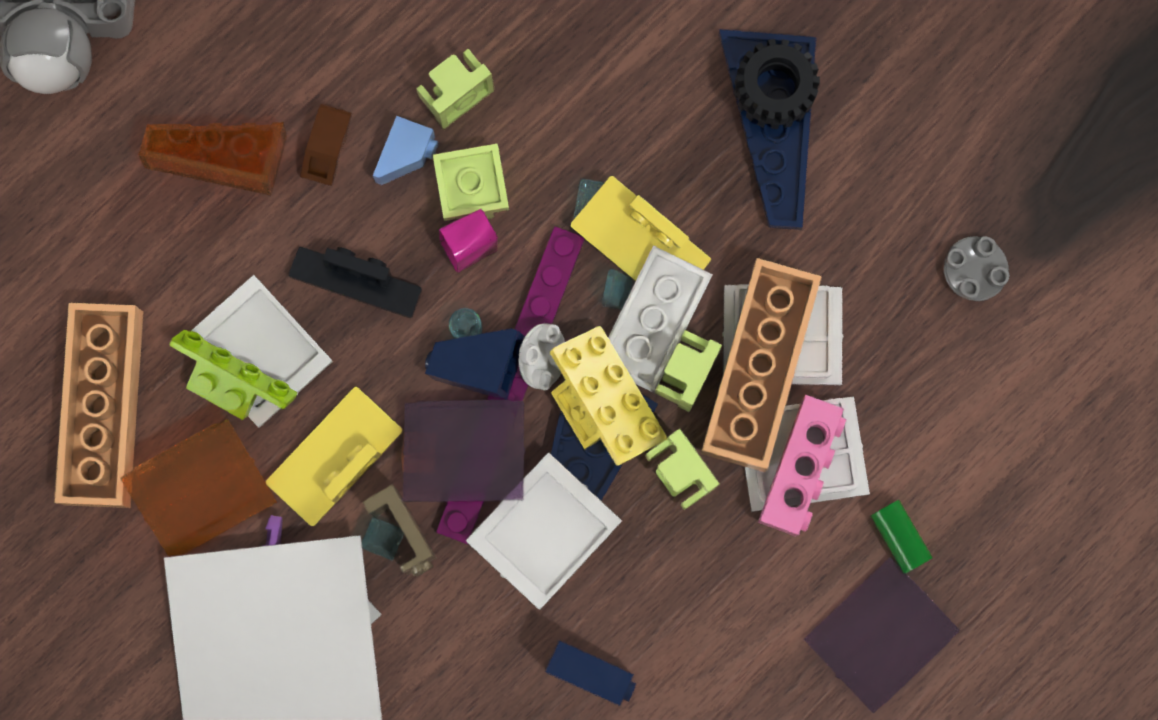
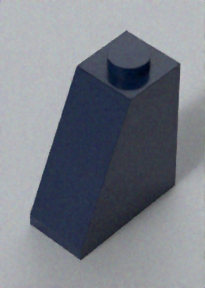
[425,329,525,400]
[545,641,637,706]

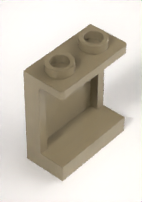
[363,485,437,577]

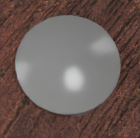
[944,236,1009,301]

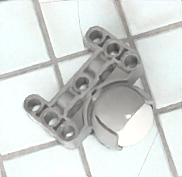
[0,0,135,94]

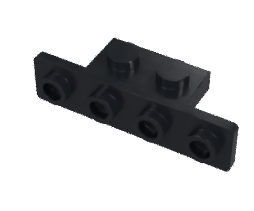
[289,247,422,318]

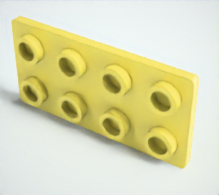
[571,176,711,281]
[550,326,667,466]
[266,387,403,526]

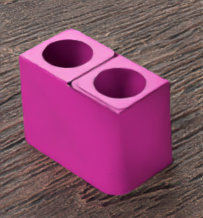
[439,209,498,273]

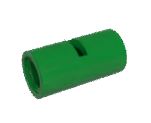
[870,500,933,574]

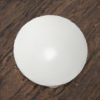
[519,323,565,390]

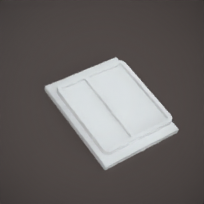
[191,275,333,428]
[722,284,843,385]
[744,397,870,512]
[466,452,622,610]

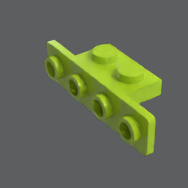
[169,330,297,420]

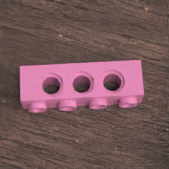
[758,395,846,536]

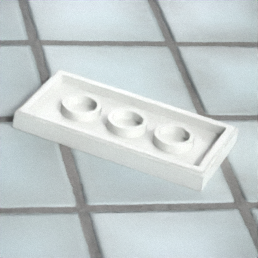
[608,245,713,393]

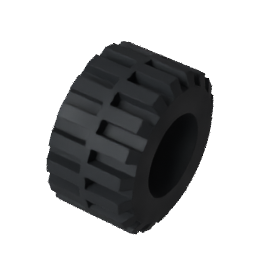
[734,39,820,129]

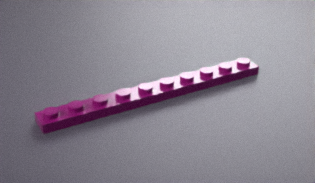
[436,226,585,545]

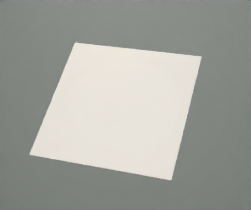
[164,536,382,720]

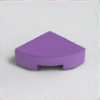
[262,515,282,547]

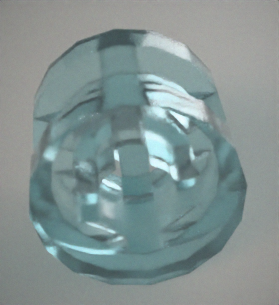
[449,308,483,339]

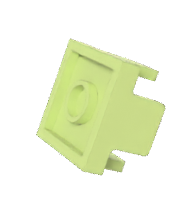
[416,49,494,130]
[433,144,509,221]
[655,330,722,412]
[645,429,719,510]

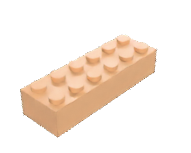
[701,258,822,472]
[55,303,143,508]

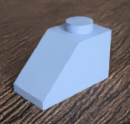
[373,116,438,185]

